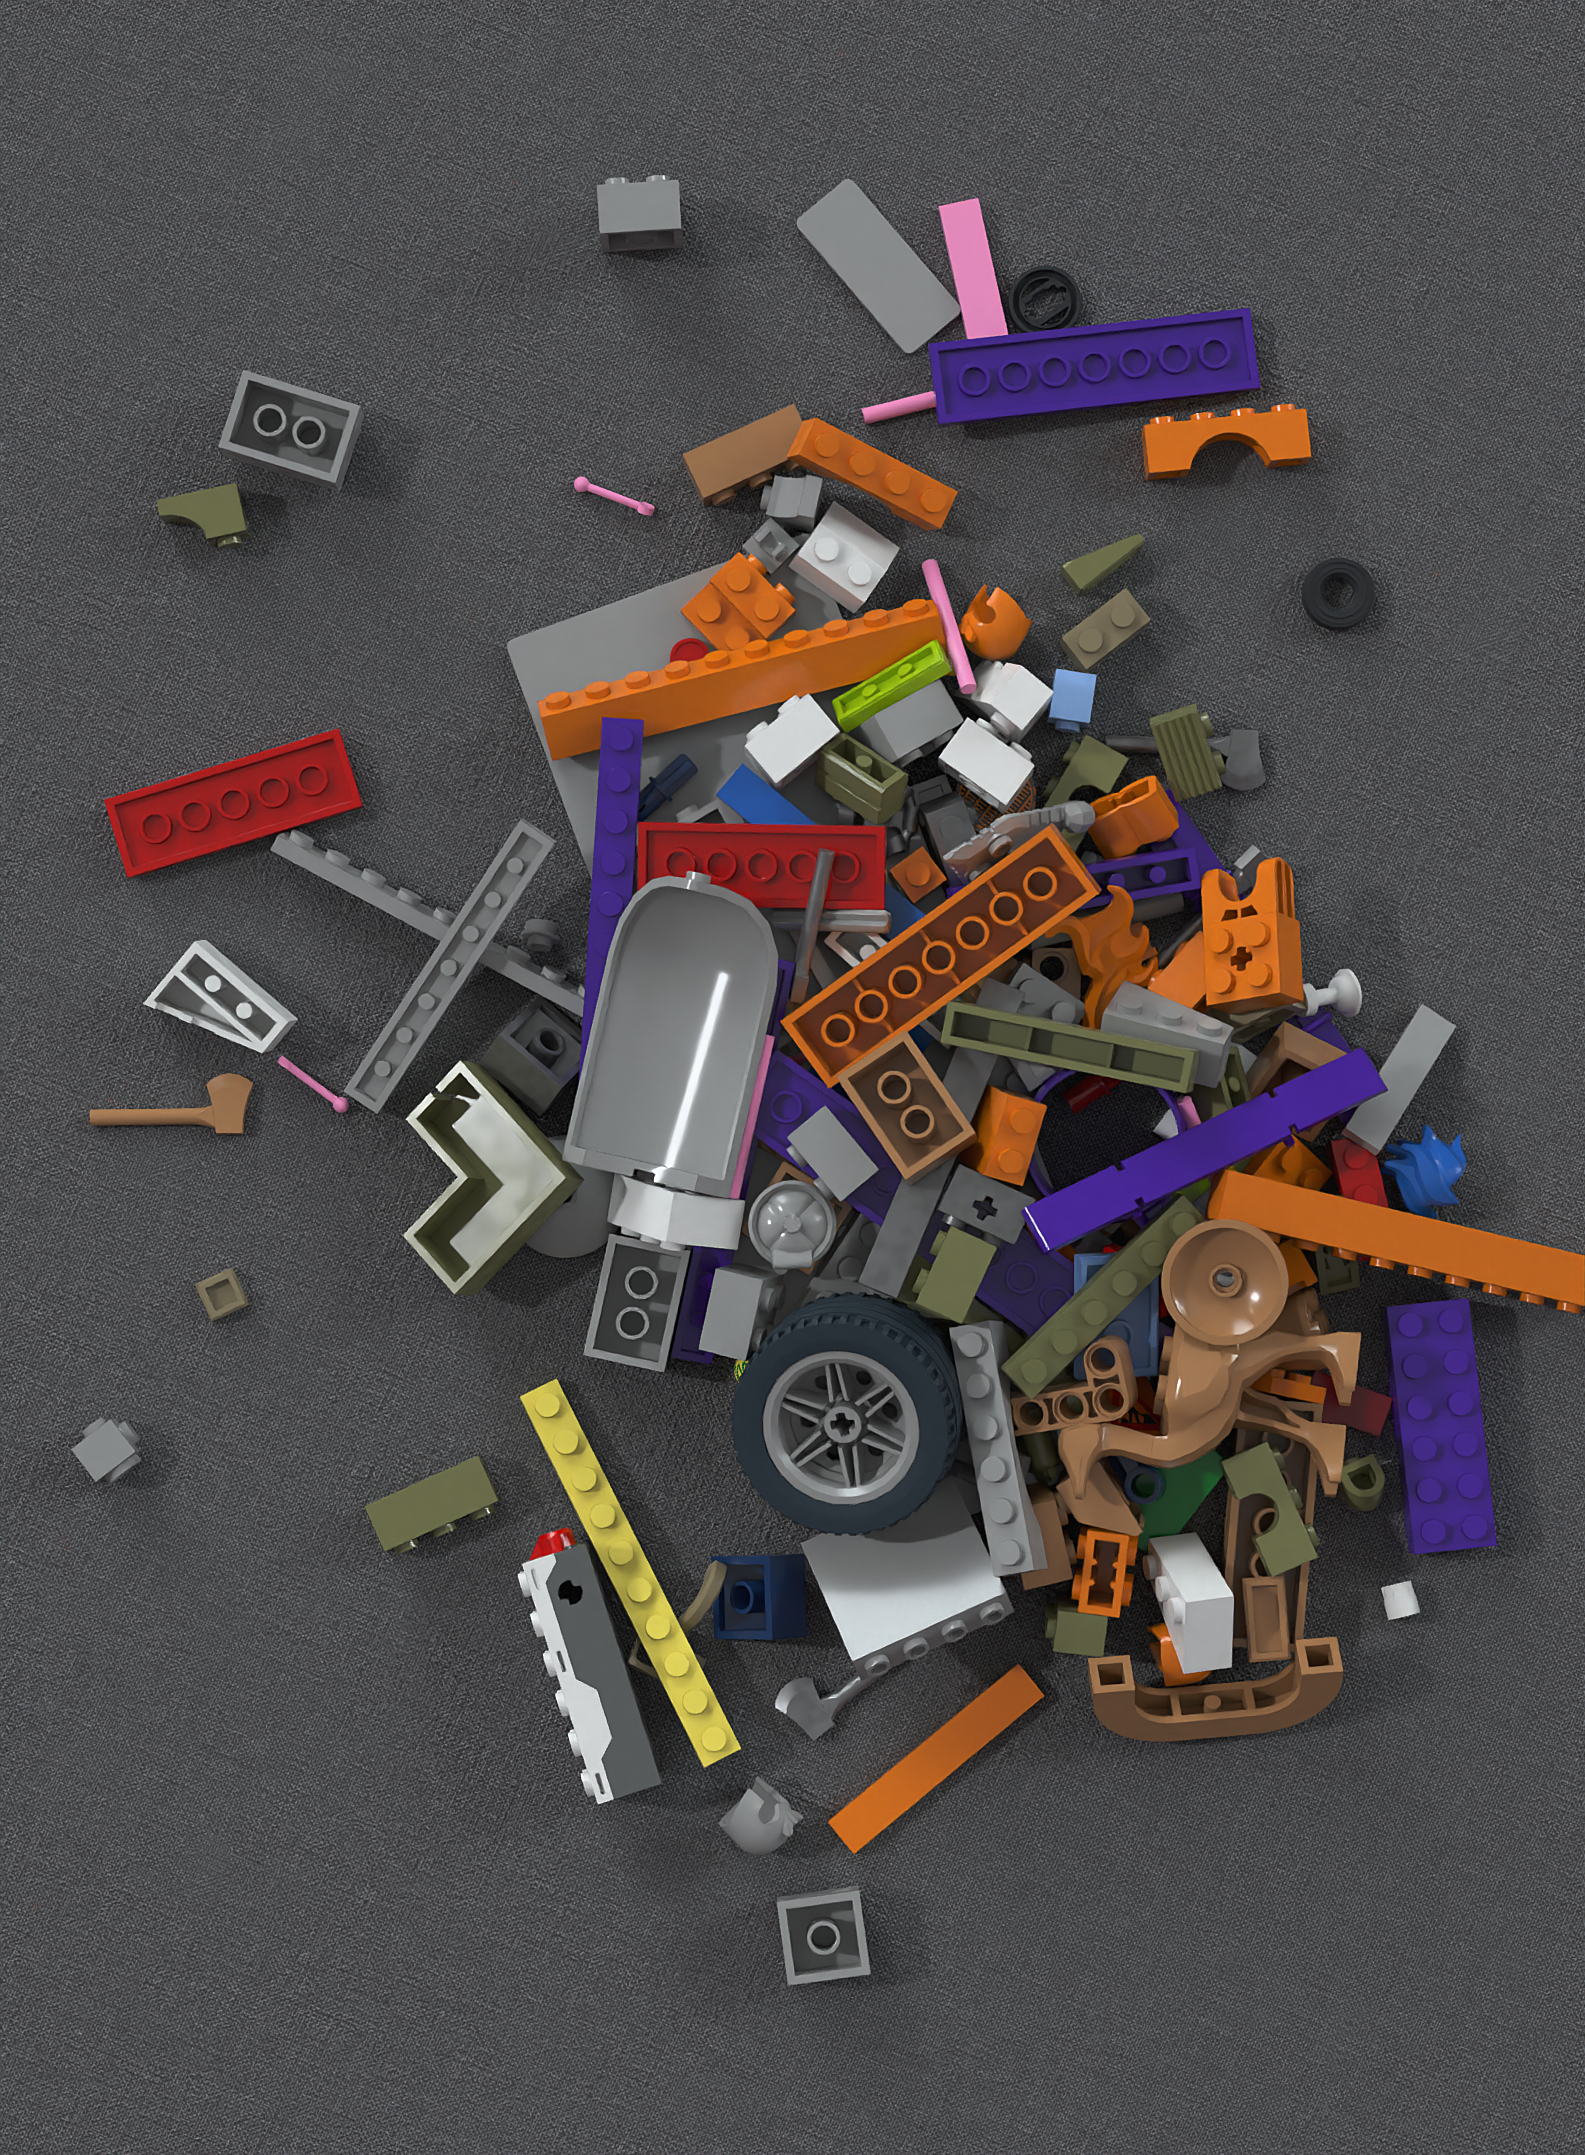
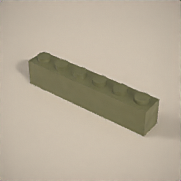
[940,1000,1201,1093]

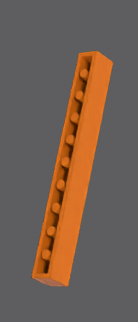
[537,599,949,761]
[1204,1170,1585,1315]

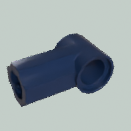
[1106,1456,1166,1505]

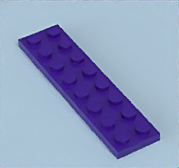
[928,308,1260,427]

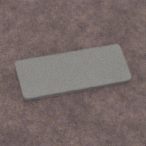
[797,179,961,355]

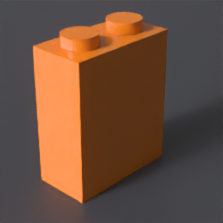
[958,1083,1047,1186]

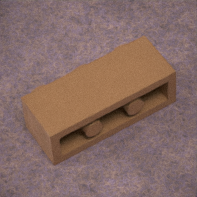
[683,404,804,506]

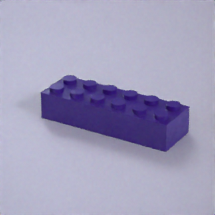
[1381,1298,1497,1554]

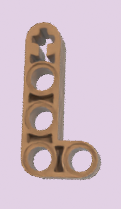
[1010,1334,1138,1436]

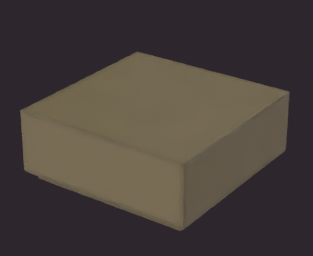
[195,1267,250,1322]

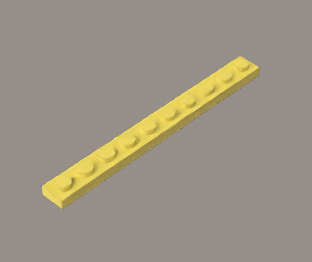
[520,1378,741,1768]

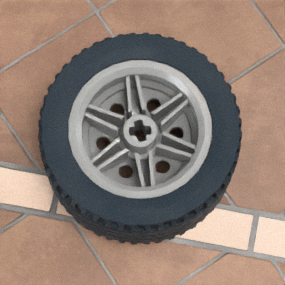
[730,1292,967,1536]

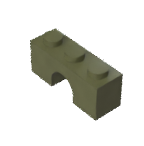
[1042,734,1129,852]
[1218,1441,1320,1577]

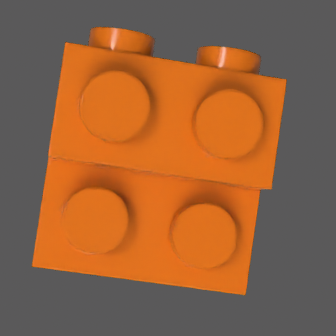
[680,552,796,652]

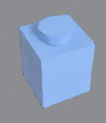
[1047,669,1097,733]

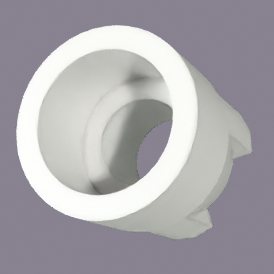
[1381,1580,1420,1620]

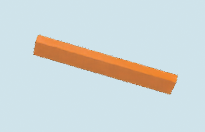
[827,1663,1045,1854]

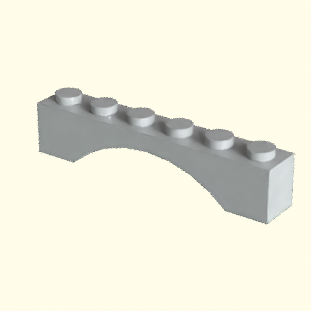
[949,1320,1048,1577]

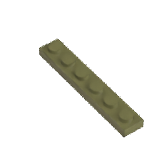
[1000,1193,1207,1400]

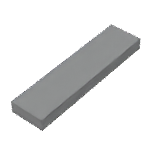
[1341,1004,1456,1156]

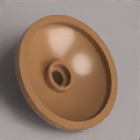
[1161,1219,1289,1346]

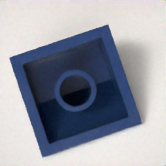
[711,1554,807,1640]

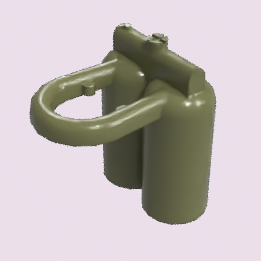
[1015,1406,1063,1484]

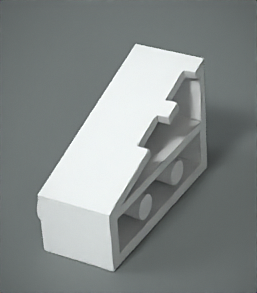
[954,659,1054,744]
[143,940,298,1053]
[607,1173,745,1251]
[1143,1532,1234,1674]

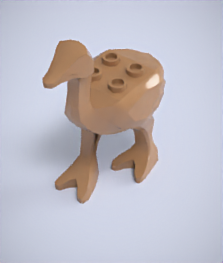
[1058,1323,1361,1500]

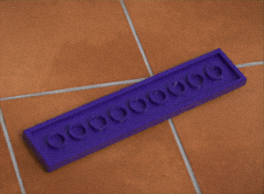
[753,1049,1074,1336]

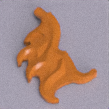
[1044,885,1158,1029]

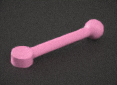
[574,477,655,516]
[277,1055,349,1113]

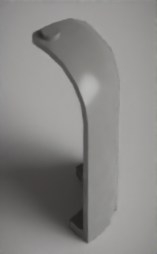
[562,871,778,1199]

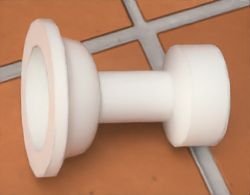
[1297,969,1362,1017]

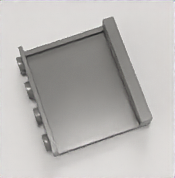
[801,1475,1014,1681]

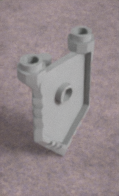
[943,801,1095,884]

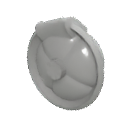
[748,1180,836,1269]

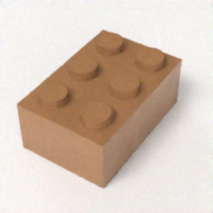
[836,1030,979,1187]

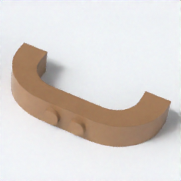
[1088,1636,1343,1742]

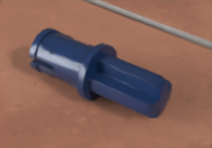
[638,754,698,822]

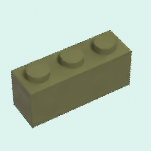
[364,1455,500,1555]

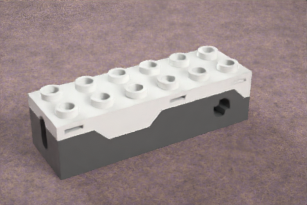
[517,1527,664,1804]

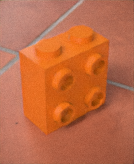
[1071,1525,1139,1618]

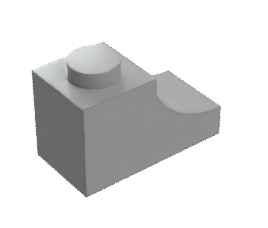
[760,475,823,532]

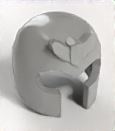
[719,1776,803,1855]

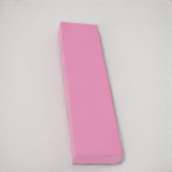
[938,198,1008,339]

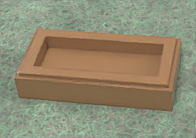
[1241,1575,1291,1662]

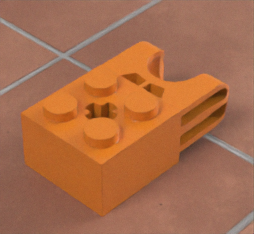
[1201,857,1304,1015]

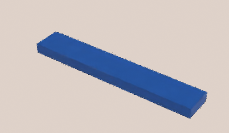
[716,763,925,941]

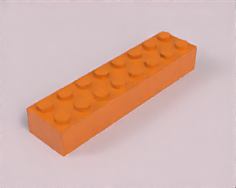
[780,823,1102,1089]

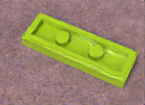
[832,639,952,733]

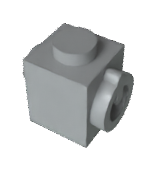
[71,1417,142,1485]

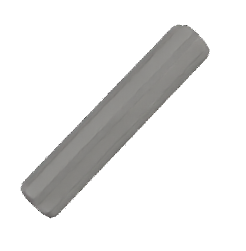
[771,908,892,934]

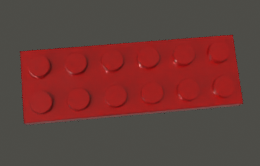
[104,728,364,879]
[638,821,887,910]

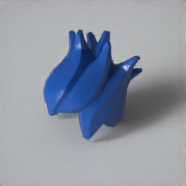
[1379,1125,1467,1218]

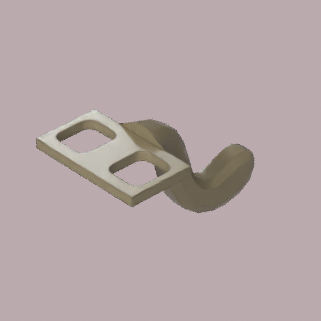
[626,1560,727,1681]

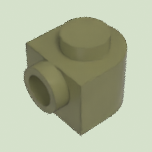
[1337,1454,1385,1511]

